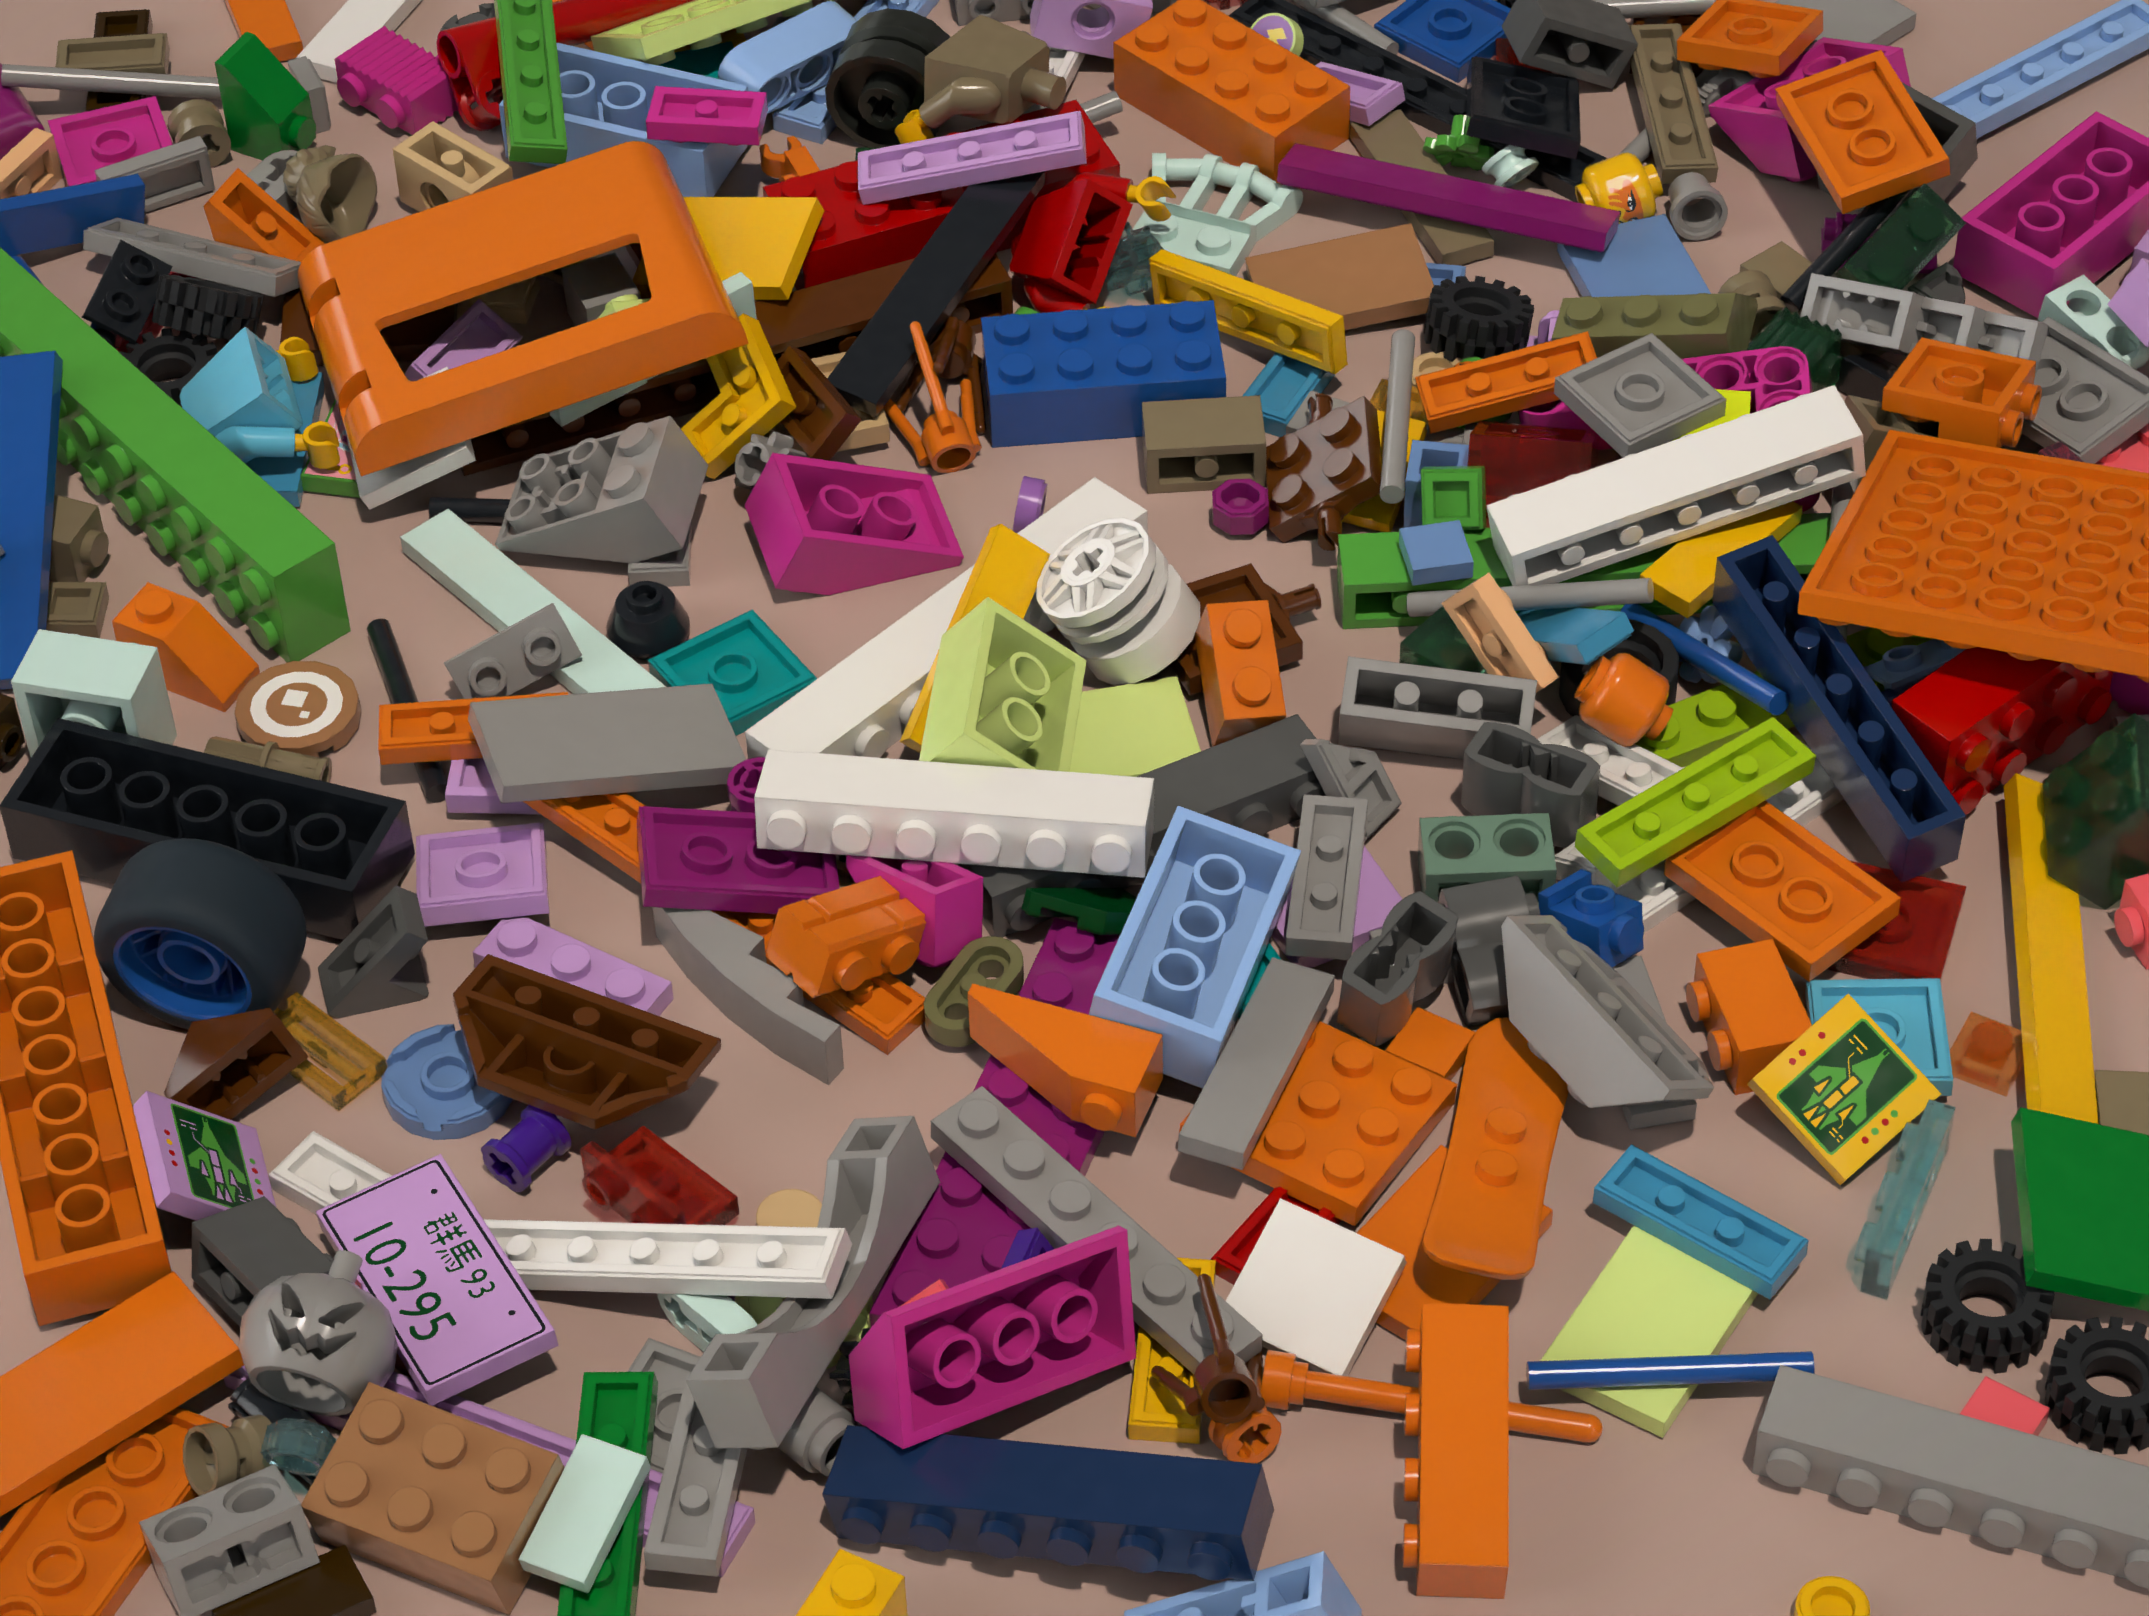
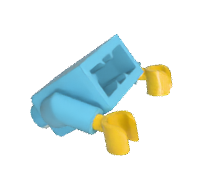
[179,327,340,469]

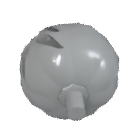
[239,1250,398,1416]

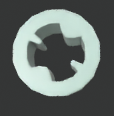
[1482,145,1539,188]

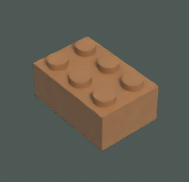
[301,1382,565,1616]

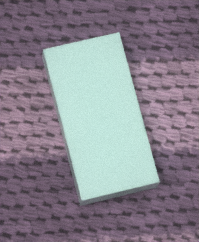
[518,1434,651,1593]

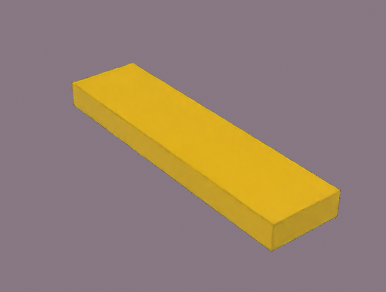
[1149,249,1348,374]
[899,524,1050,753]

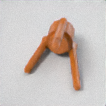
[884,321,982,473]

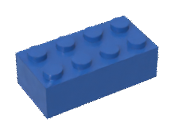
[981,300,1226,448]

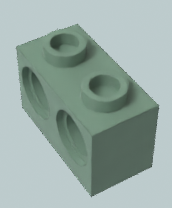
[1418,813,1557,905]

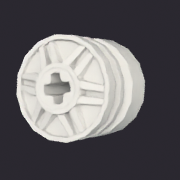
[1037,518,1201,685]

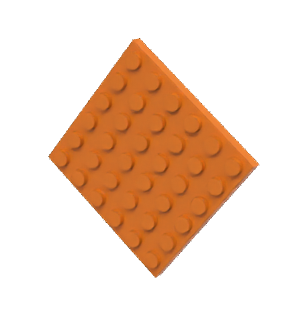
[1798,429,2149,683]

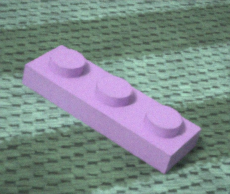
[472,916,674,1016]

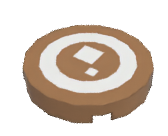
[234,661,361,757]

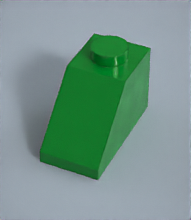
[215,32,316,161]

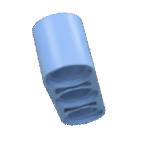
[718,0,857,114]

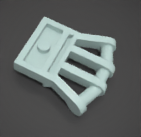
[1124,153,1303,276]

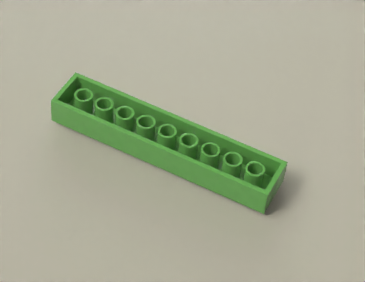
[0,247,351,663]

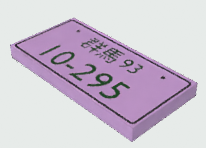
[316,1154,559,1406]

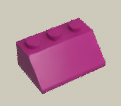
[1708,37,1911,182]

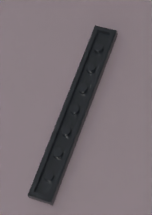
[1229,0,1607,203]

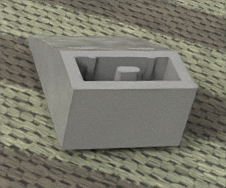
[495,416,708,563]

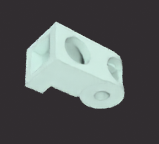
[2037,274,2149,369]

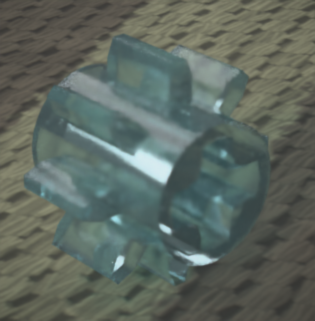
[1104,222,1164,296]

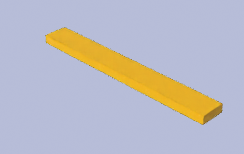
[2004,773,2098,1124]

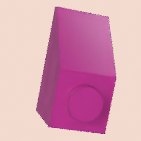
[846,855,983,967]

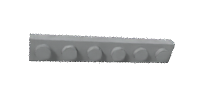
[930,1086,1263,1374]

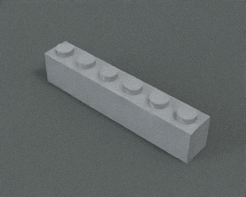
[1752,1365,2149,1589]

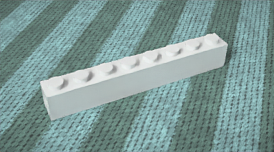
[745,477,1148,759]

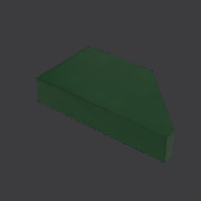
[1021,888,1137,935]

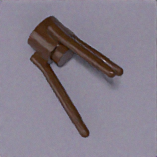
[895,317,986,435]
[1151,1274,1265,1424]

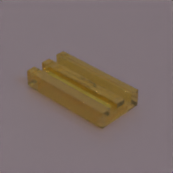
[274,992,387,1111]

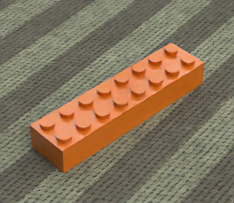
[0,850,172,1326]

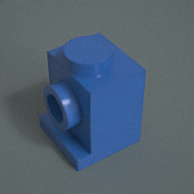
[1538,869,1644,967]

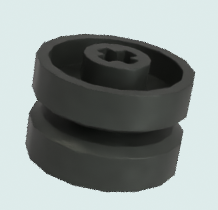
[825,8,950,149]

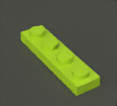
[1574,717,1816,887]

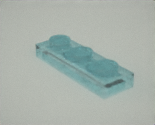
[1854,1099,1956,1300]

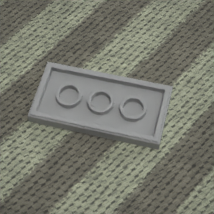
[468,684,746,803]

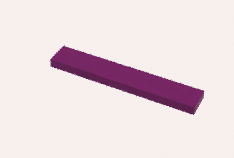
[1277,143,1620,252]

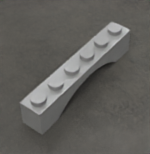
[686,1116,940,1450]

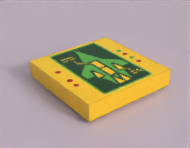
[1747,993,1941,1185]

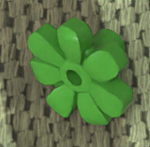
[1423,115,1495,171]

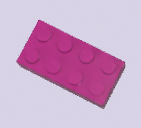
[1953,111,2149,318]

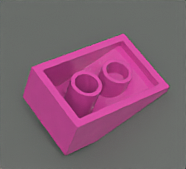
[745,453,964,595]

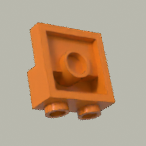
[1881,337,2042,448]

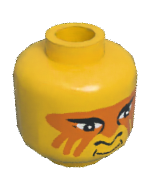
[1575,152,1663,224]

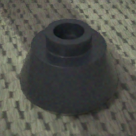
[606,581,690,660]

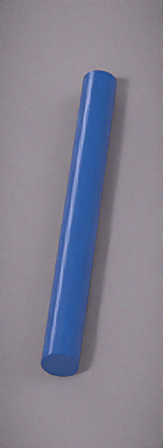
[1620,604,1789,715]
[1526,1351,1815,1390]

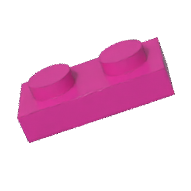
[646,86,768,146]

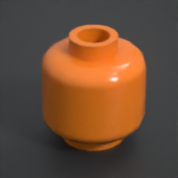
[1574,653,1673,747]

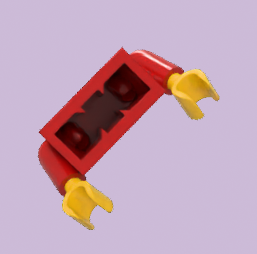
[1009,172,1176,313]

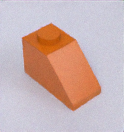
[112,582,260,712]

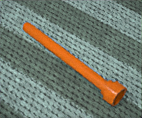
[1261,1350,1603,1443]

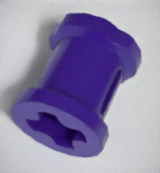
[481,1105,572,1192]

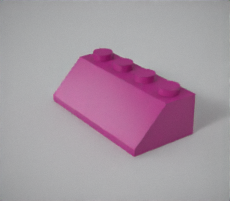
[849,1225,1136,1449]

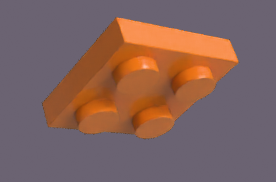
[1677,0,1823,78]

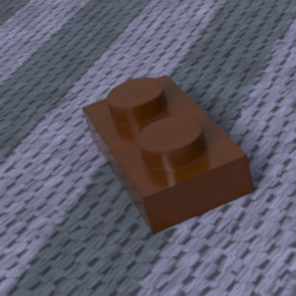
[777,345,862,461]

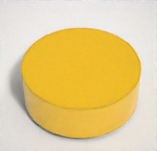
[1794,1576,1870,1616]

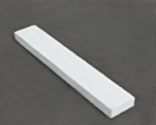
[483,1219,852,1299]

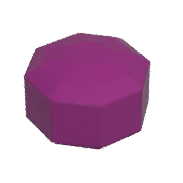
[1212,479,1269,535]

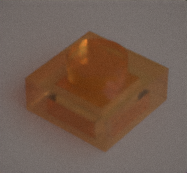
[1950,1012,2024,1097]

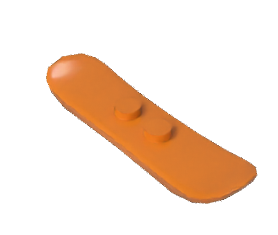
[1423,1018,1569,1280]

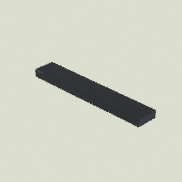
[827,171,1045,417]

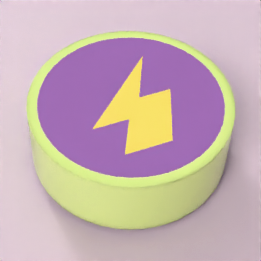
[1251,13,1304,56]

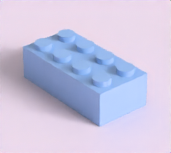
[499,42,748,197]
[1089,806,1301,1088]

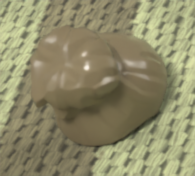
[283,145,377,243]

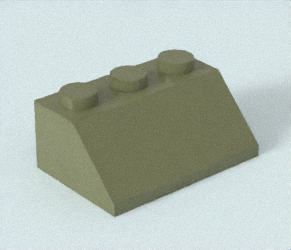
[1552,293,1758,359]

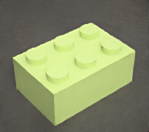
[919,597,1087,772]

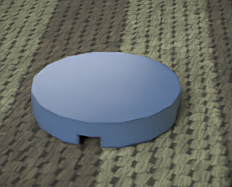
[381,1024,513,1140]

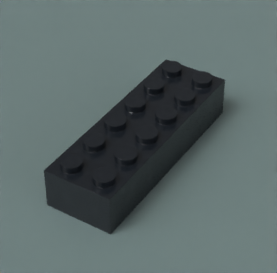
[0,718,415,940]

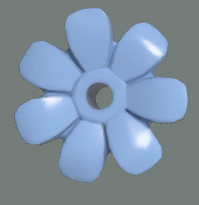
[1679,606,1743,684]

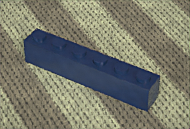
[1712,535,1966,883]
[822,1425,1274,1581]

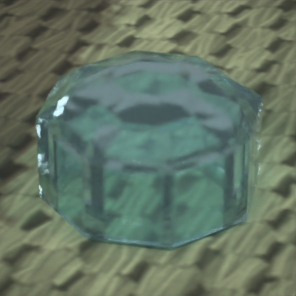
[260,1418,336,1476]

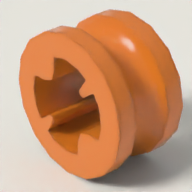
[1208,1406,1282,1464]

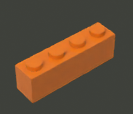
[1403,1302,1509,1599]

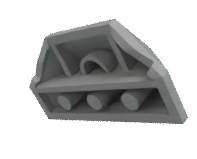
[1501,915,1714,1108]

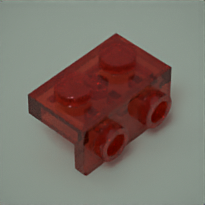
[580,1125,740,1225]

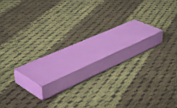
[858,111,1087,205]

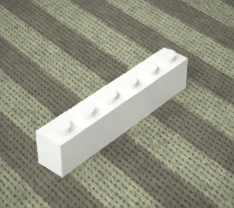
[1486,385,1866,586]
[754,749,1154,878]

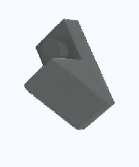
[318,886,429,1018]

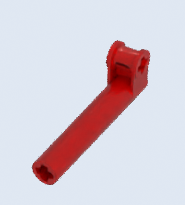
[436,0,693,131]

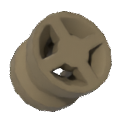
[167,99,231,168]

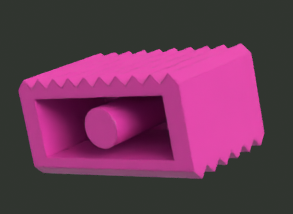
[334,26,459,135]

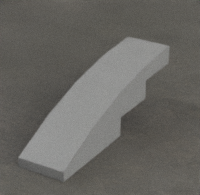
[1797,273,2049,380]
[653,907,844,1086]

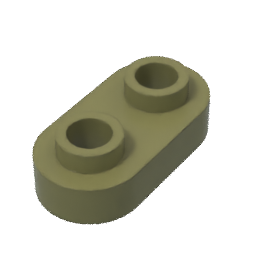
[924,936,1024,1047]

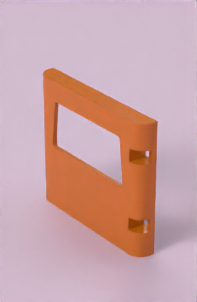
[297,141,749,477]

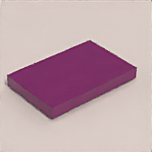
[636,806,840,914]

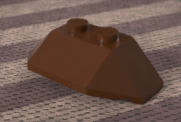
[453,954,721,1130]

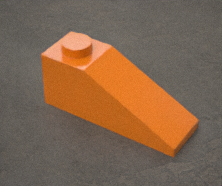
[968,983,1163,1138]

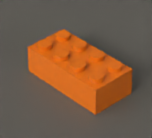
[1113,0,1350,185]

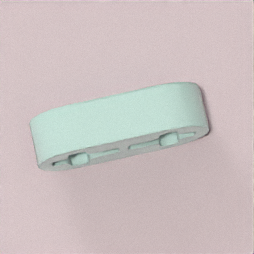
[657,1294,758,1352]

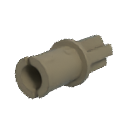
[204,736,332,783]

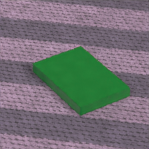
[2011,1107,2149,1312]

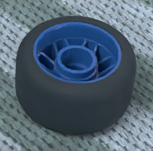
[94,838,307,1029]

